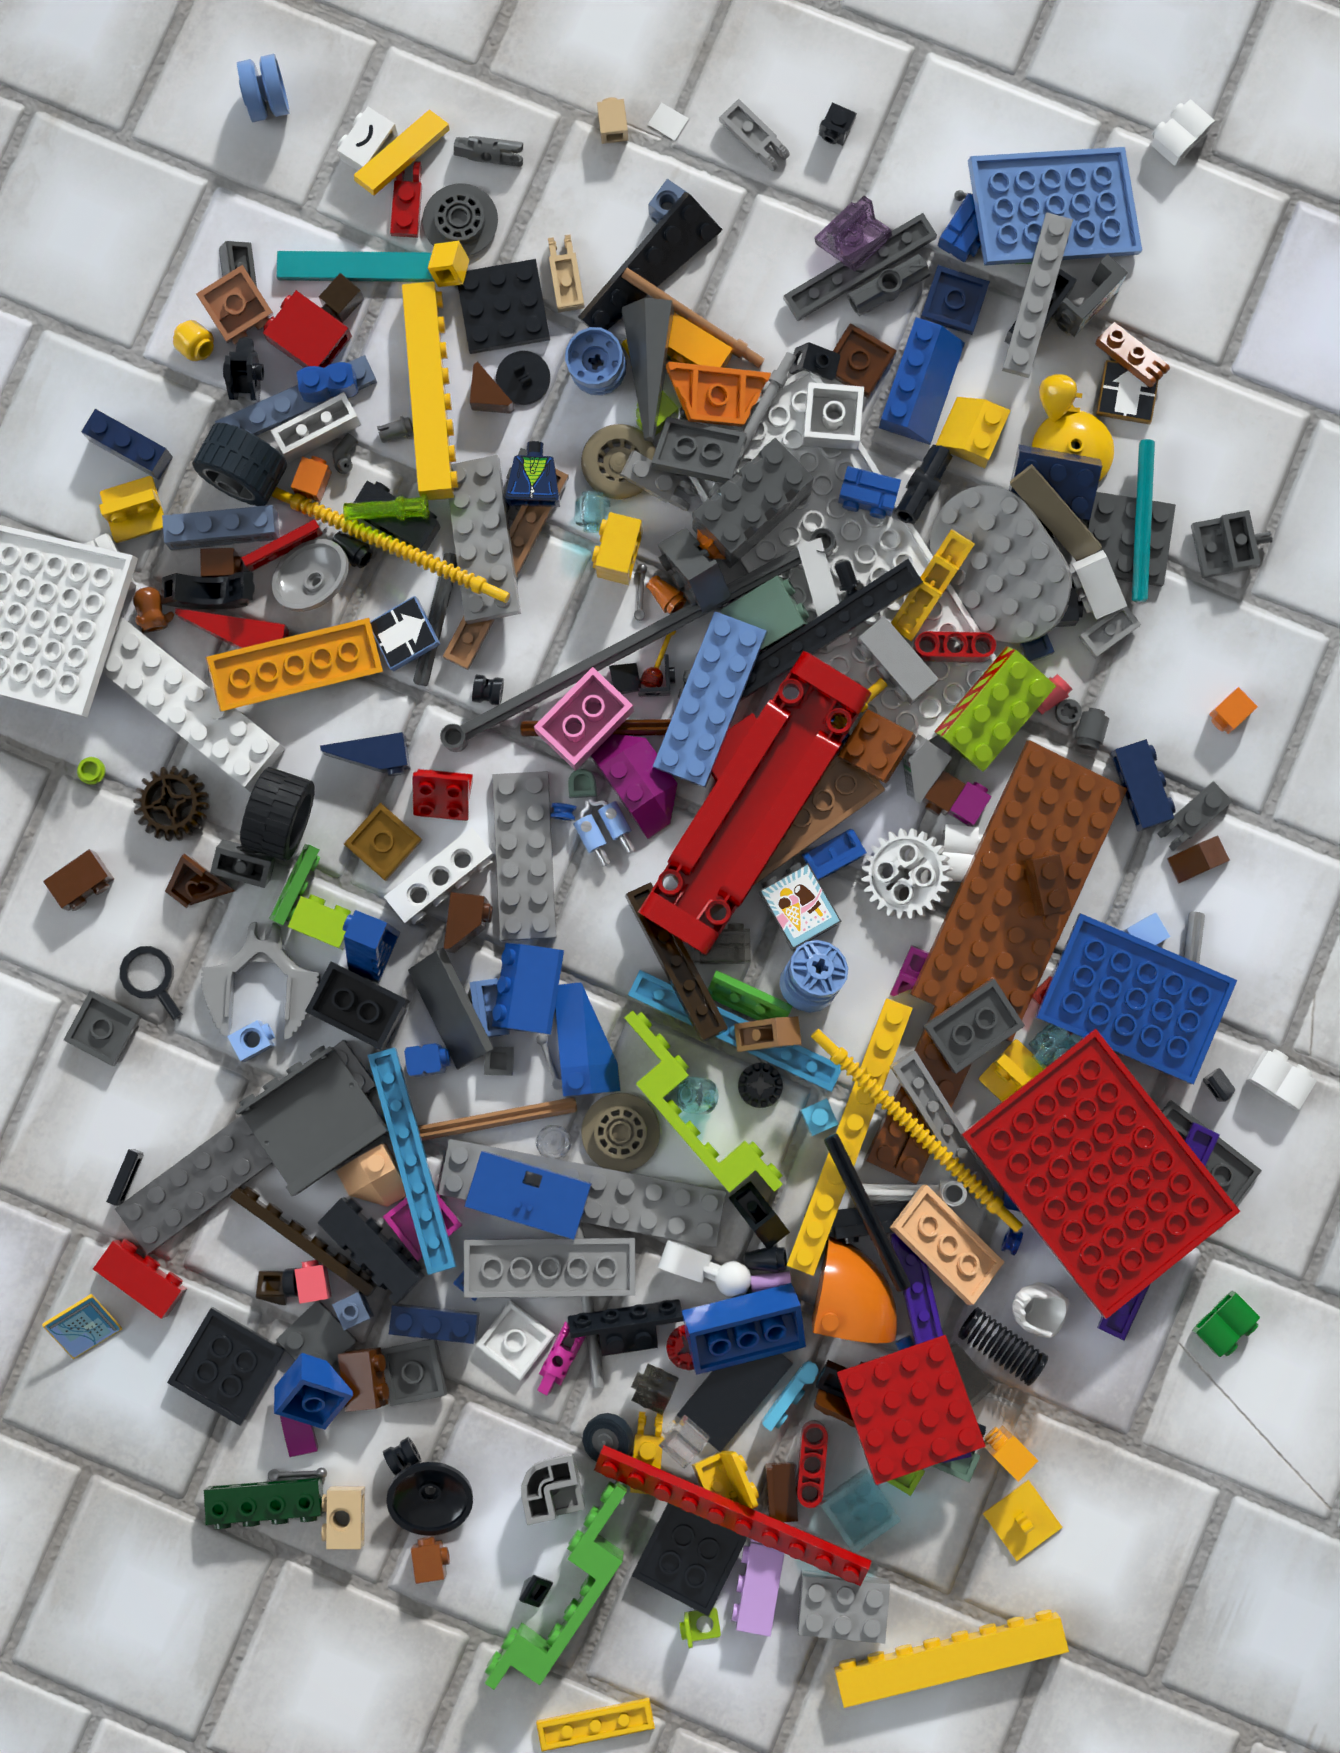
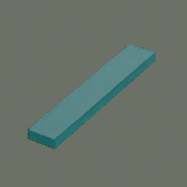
[276,251,435,282]

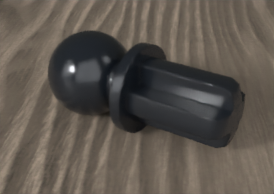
[835,560,861,600]

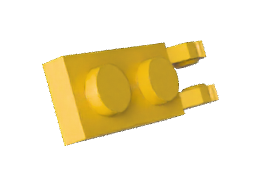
[630,1411,663,1494]

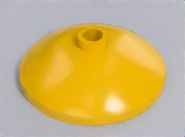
[1032,411,1114,482]

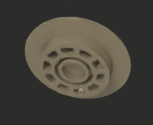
[581,424,656,499]
[581,1093,660,1172]

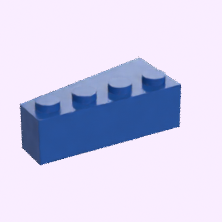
[343,910,400,983]

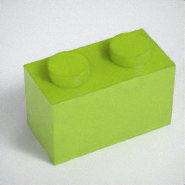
[288,894,351,950]

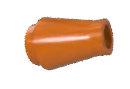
[646,575,686,614]

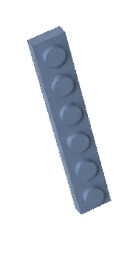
[215,355,377,436]

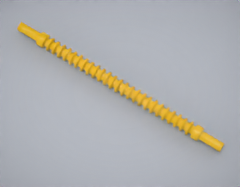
[272,487,510,603]
[811,1029,1023,1232]

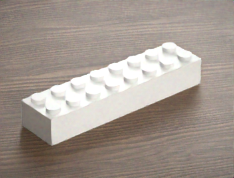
[102,616,285,792]

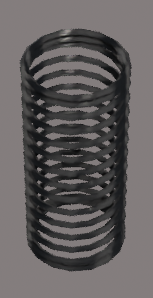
[958,1307,1048,1386]

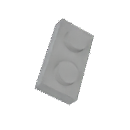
[1079,606,1141,659]

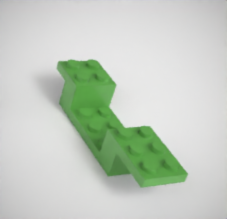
[484,1481,628,1690]

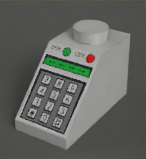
[902,734,952,803]

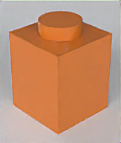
[291,456,332,503]
[1209,687,1258,734]

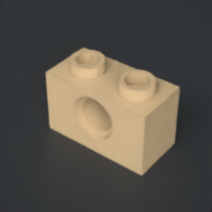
[321,1486,365,1549]

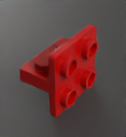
[412,769,473,821]

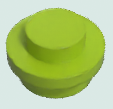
[77,757,106,785]

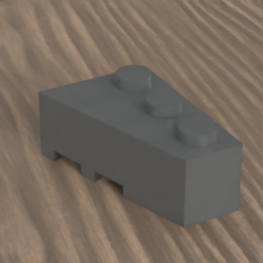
[658,528,731,613]

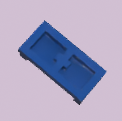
[802,828,867,881]

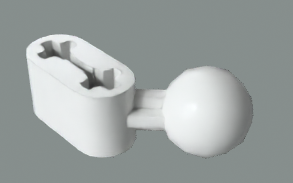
[658,1240,751,1298]

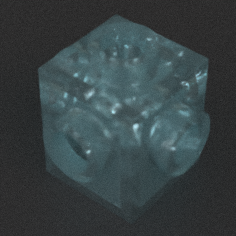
[1029,1023,1076,1068]

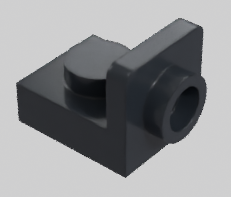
[818,102,857,146]

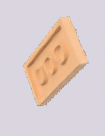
[890,1185,1004,1305]

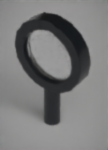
[120,946,183,1021]

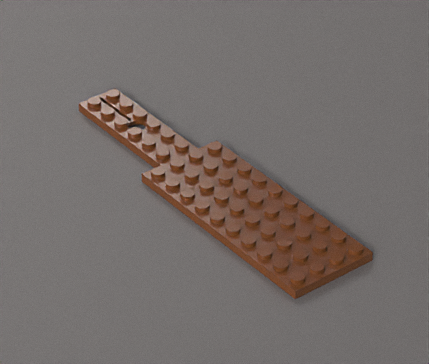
[864,740,1127,1184]

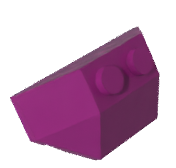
[590,734,678,839]

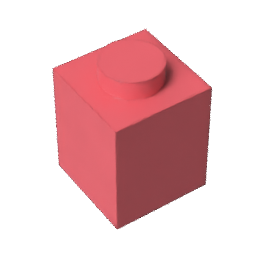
[294,1260,332,1304]

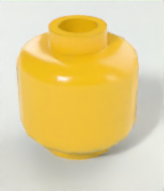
[173,320,214,361]

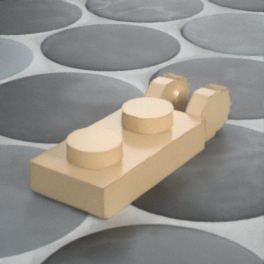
[548,235,585,313]

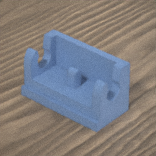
[469,978,510,1038]

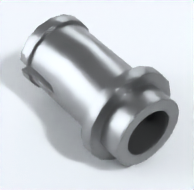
[377,416,414,443]

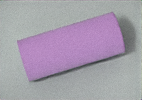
[751,1271,791,1293]

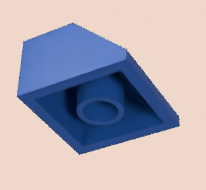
[274,1353,353,1430]

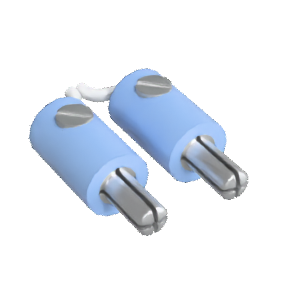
[573,799,635,867]

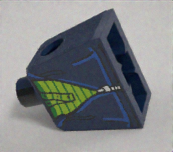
[506,441,560,507]

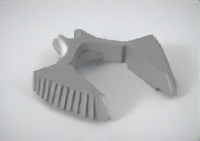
[201,922,320,1039]

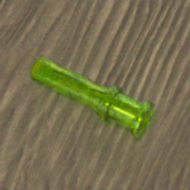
[343,494,429,521]

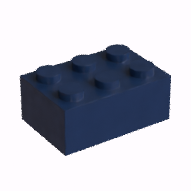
[1009,444,1102,520]

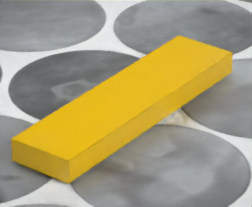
[354,109,450,196]
[536,1697,655,1752]

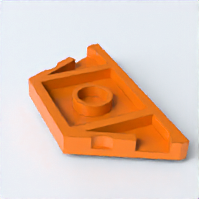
[666,362,771,427]

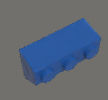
[492,943,564,1035]

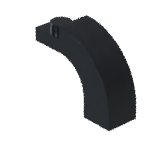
[161,571,255,609]

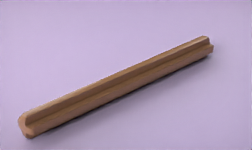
[418,1097,577,1141]

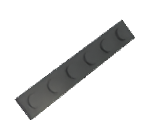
[783,213,937,321]

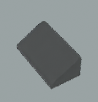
[219,241,257,287]

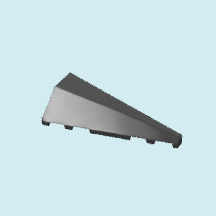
[622,298,674,442]

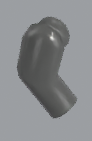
[332,433,358,474]

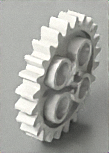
[862,828,953,920]

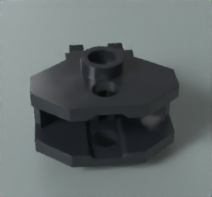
[223,337,264,401]

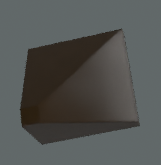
[256,1271,287,1305]

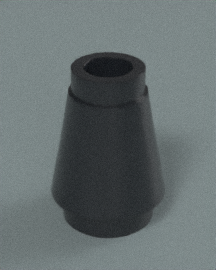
[332,531,373,568]
[745,1244,787,1273]

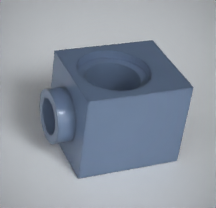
[648,179,688,224]
[332,1291,374,1330]

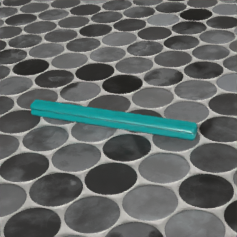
[1132,439,1155,603]

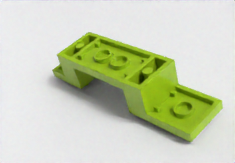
[624,1010,783,1193]

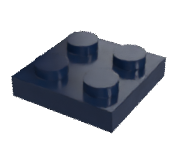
[920,265,990,335]

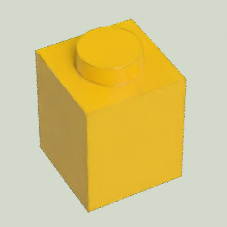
[428,241,470,287]

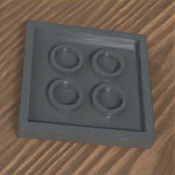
[1087,492,1176,587]

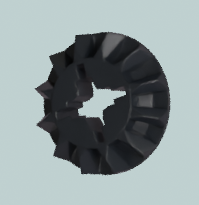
[738,1063,783,1108]

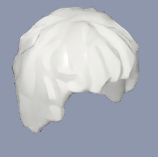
[1012,1282,1069,1338]

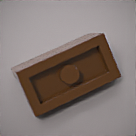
[765,1462,798,1523]

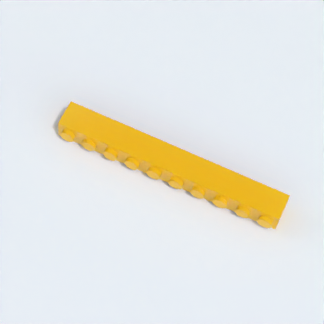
[786,998,913,1276]

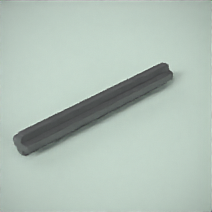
[413,553,457,686]

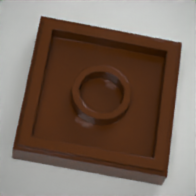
[833,323,897,398]

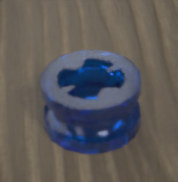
[1001,1227,1023,1256]

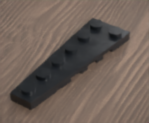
[578,192,723,330]

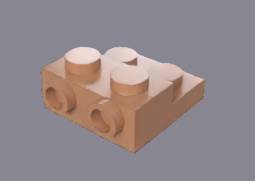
[196,265,273,345]

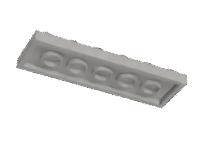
[448,455,521,624]
[492,771,556,941]
[464,1238,635,1298]

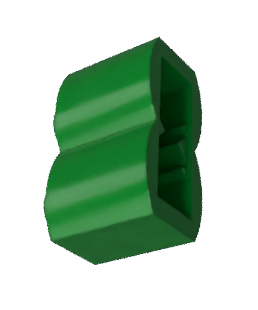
[1192,1291,1260,1357]

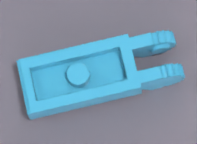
[761,1361,819,1431]

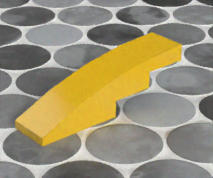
[891,529,975,641]

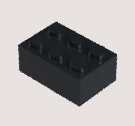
[305,961,410,1051]

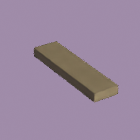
[1010,464,1102,561]

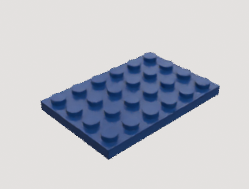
[1035,913,1237,1085]

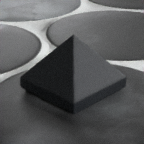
[519,1575,553,1607]

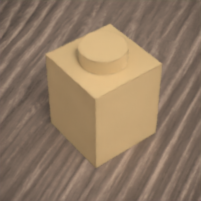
[597,97,628,144]

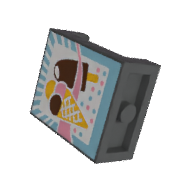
[1055,254,1128,337]
[759,862,842,951]

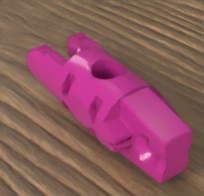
[537,1321,586,1396]

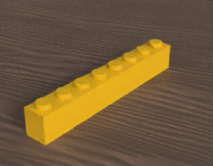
[402,281,458,501]
[834,1610,1069,1708]

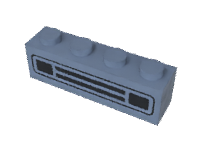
[162,505,280,550]

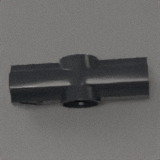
[894,444,953,524]

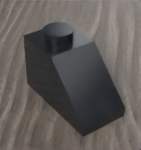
[729,1181,790,1250]

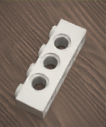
[384,827,495,925]

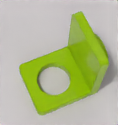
[679,1607,721,1648]

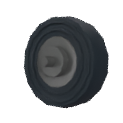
[582,1413,634,1462]

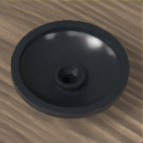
[386,1462,473,1536]

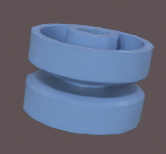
[237,54,290,122]

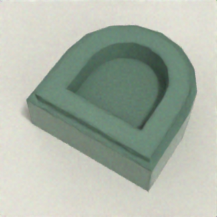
[568,769,597,798]

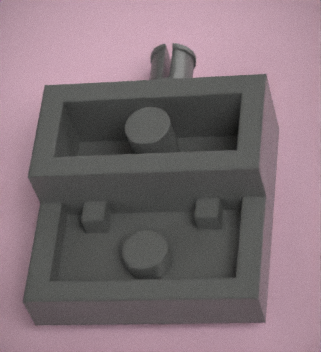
[1191,510,1272,578]

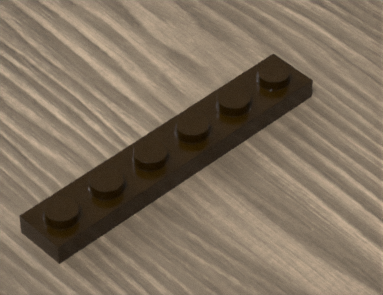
[625,882,728,1043]
[230,1186,377,1297]

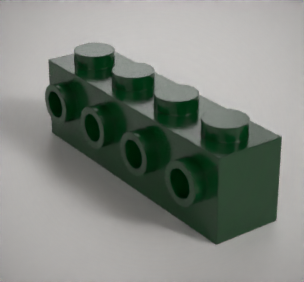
[204,1477,324,1529]

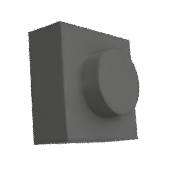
[484,1047,514,1076]

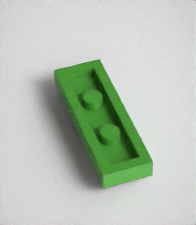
[269,844,320,925]
[708,970,793,1020]

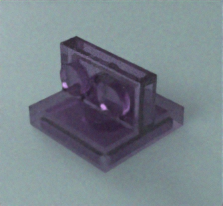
[814,196,892,272]

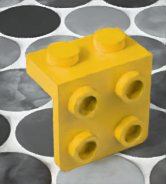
[692,1451,759,1509]

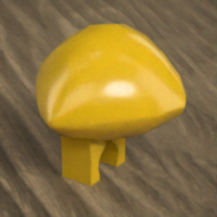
[1039,374,1083,422]

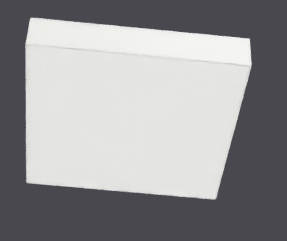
[476,1300,555,1381]

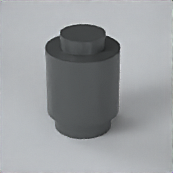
[1076,708,1109,751]

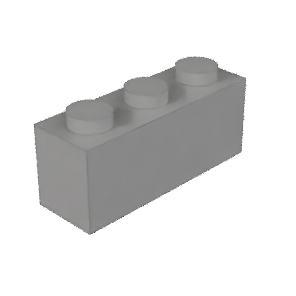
[857,616,939,705]

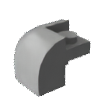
[521,1453,585,1525]

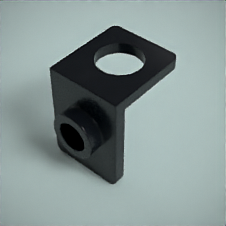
[789,342,840,380]
[638,654,675,697]

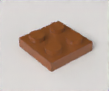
[838,709,916,784]

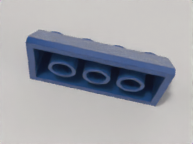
[879,317,965,445]
[682,1283,806,1375]

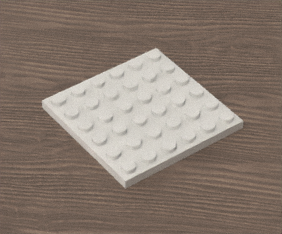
[0,525,138,718]

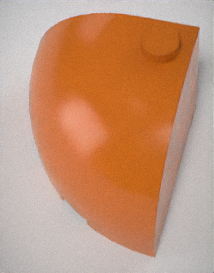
[812,1236,897,1343]

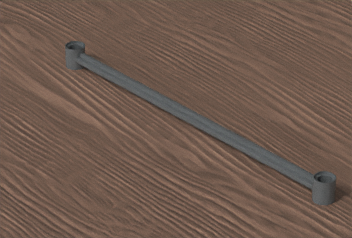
[440,528,835,752]

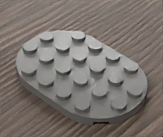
[930,486,1072,643]

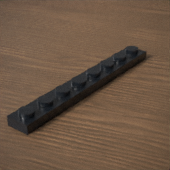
[740,559,924,702]

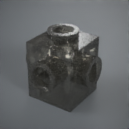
[631,1364,679,1415]

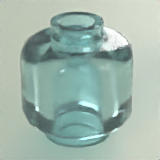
[574,491,610,533]
[677,1077,719,1115]

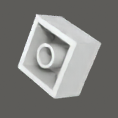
[803,382,864,450]

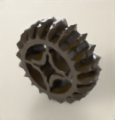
[133,766,210,842]

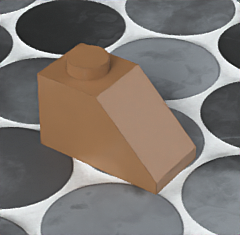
[734,1016,801,1052]

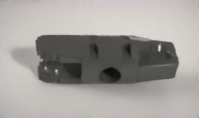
[454,136,523,167]

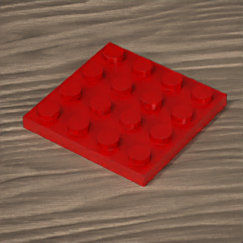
[836,1335,986,1485]

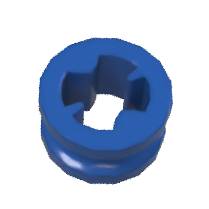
[550,803,576,821]

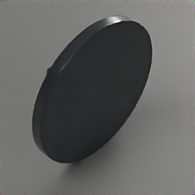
[496,351,551,405]

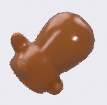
[133,587,174,633]

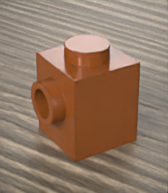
[411,1536,450,1584]

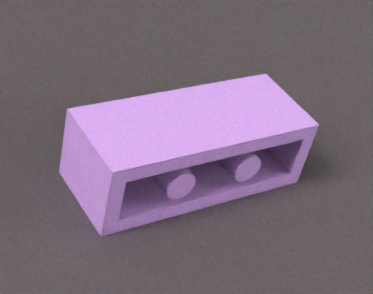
[731,1539,784,1637]

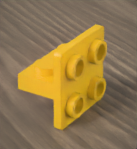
[99,476,164,543]
[978,1039,1046,1102]

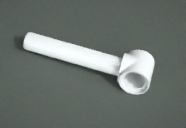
[862,1180,967,1206]

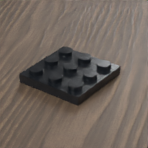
[458,259,550,354]
[167,1307,285,1426]
[632,1503,747,1616]

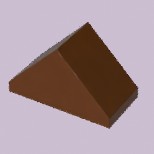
[470,361,514,413]
[1167,836,1230,884]

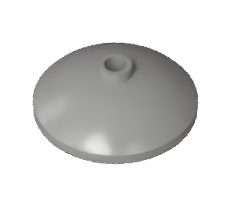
[272,539,349,612]

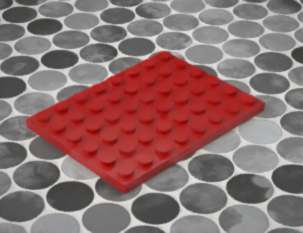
[961,1029,1241,1319]

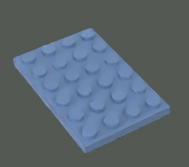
[967,147,1142,266]

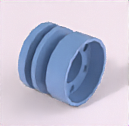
[565,327,627,395]
[779,940,848,1013]

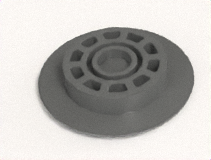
[422,183,498,256]

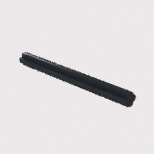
[824,1134,911,1292]

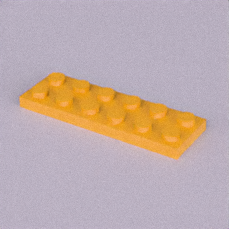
[205,618,383,712]

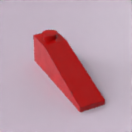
[175,608,289,649]

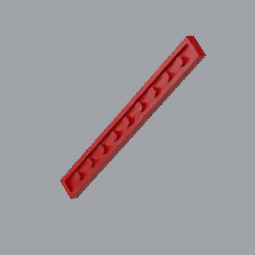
[594,1445,872,1586]

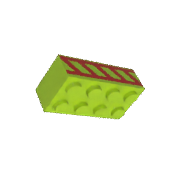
[934,646,1056,772]

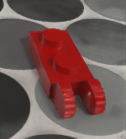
[390,161,422,238]

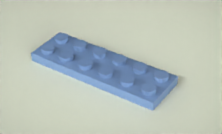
[653,611,767,788]

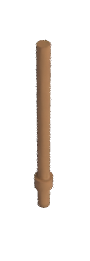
[621,268,765,368]

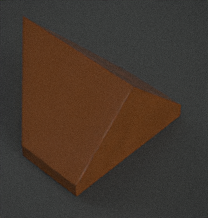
[165,853,235,908]

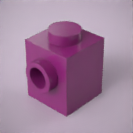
[948,782,992,827]

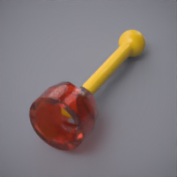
[639,630,676,688]

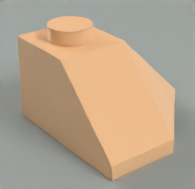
[336,1143,406,1207]

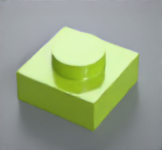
[887,1469,925,1496]

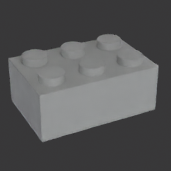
[797,1570,890,1644]

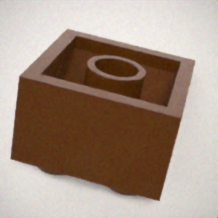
[444,892,493,953]

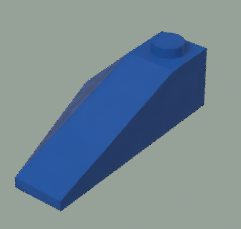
[555,982,621,1097]

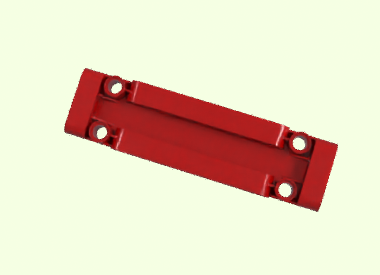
[638,651,872,956]

